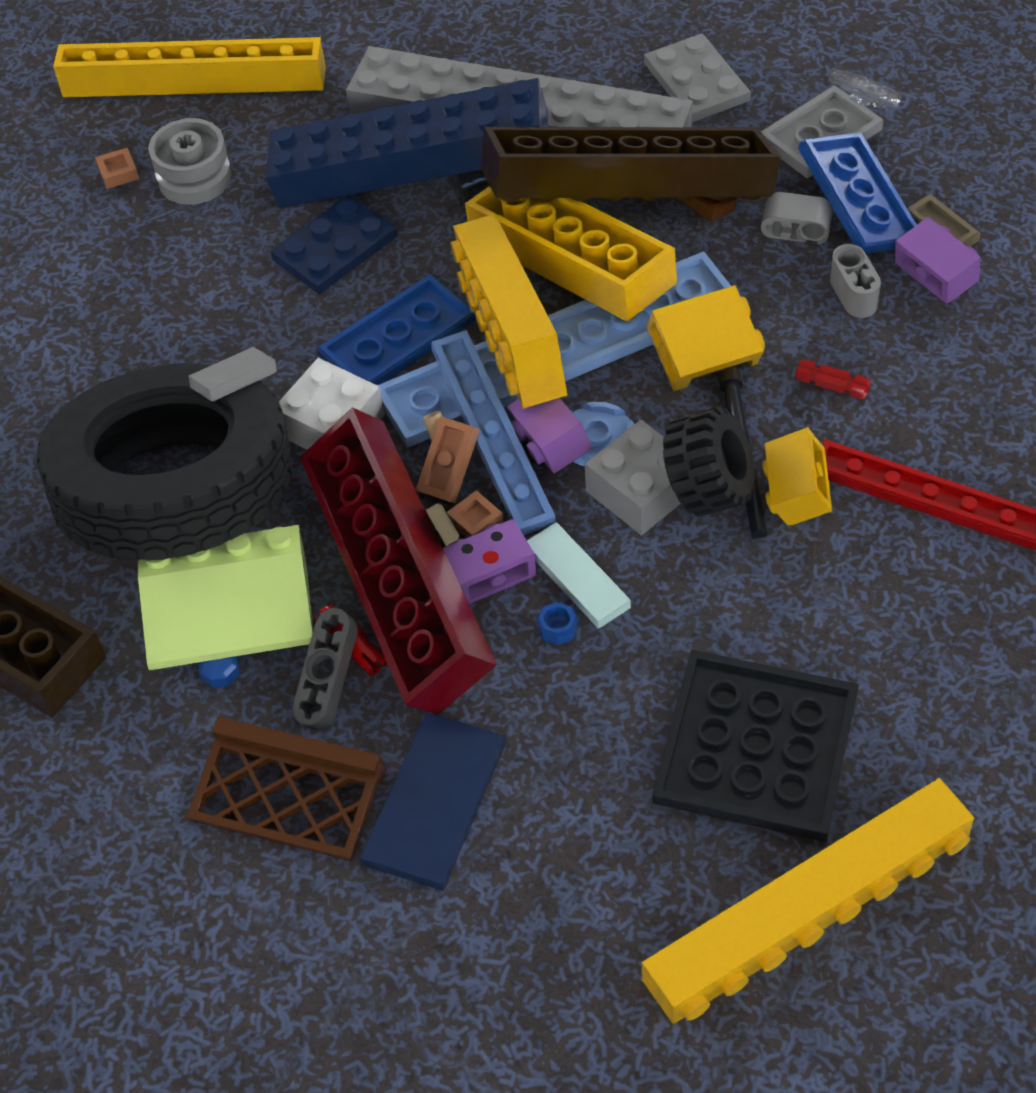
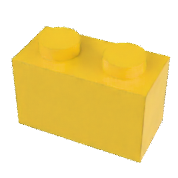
[763,427,832,525]

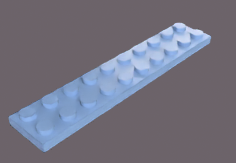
[377,251,731,448]

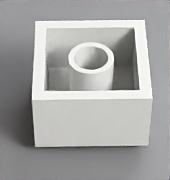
[279,358,385,449]

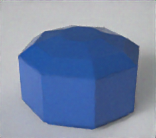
[536,602,578,645]
[199,656,240,688]

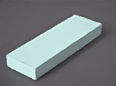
[527,522,631,629]

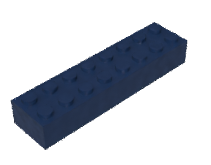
[265,78,548,208]

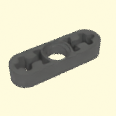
[293,608,358,730]

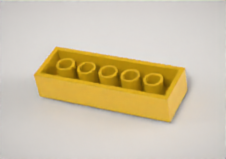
[465,186,677,322]
[450,214,568,409]

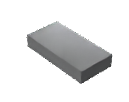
[188,347,277,402]

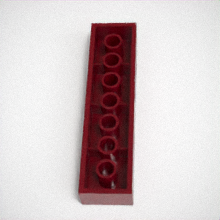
[300,407,497,715]

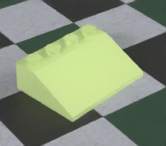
[138,525,313,670]

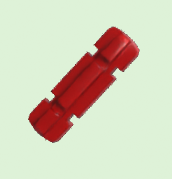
[796,359,871,400]

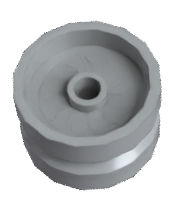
[148,118,232,205]

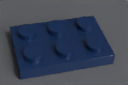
[270,195,397,294]

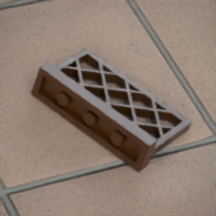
[186,716,387,861]

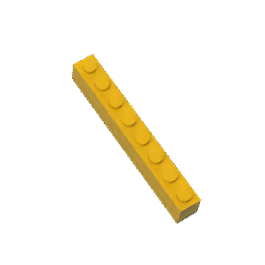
[53,37,326,97]
[642,778,974,1024]

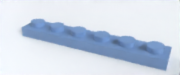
[431,330,556,535]

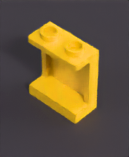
[646,285,765,392]

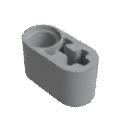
[761,192,833,244]
[830,244,881,318]

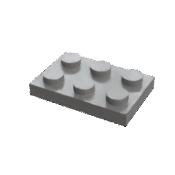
[644,33,751,122]
[761,85,883,178]

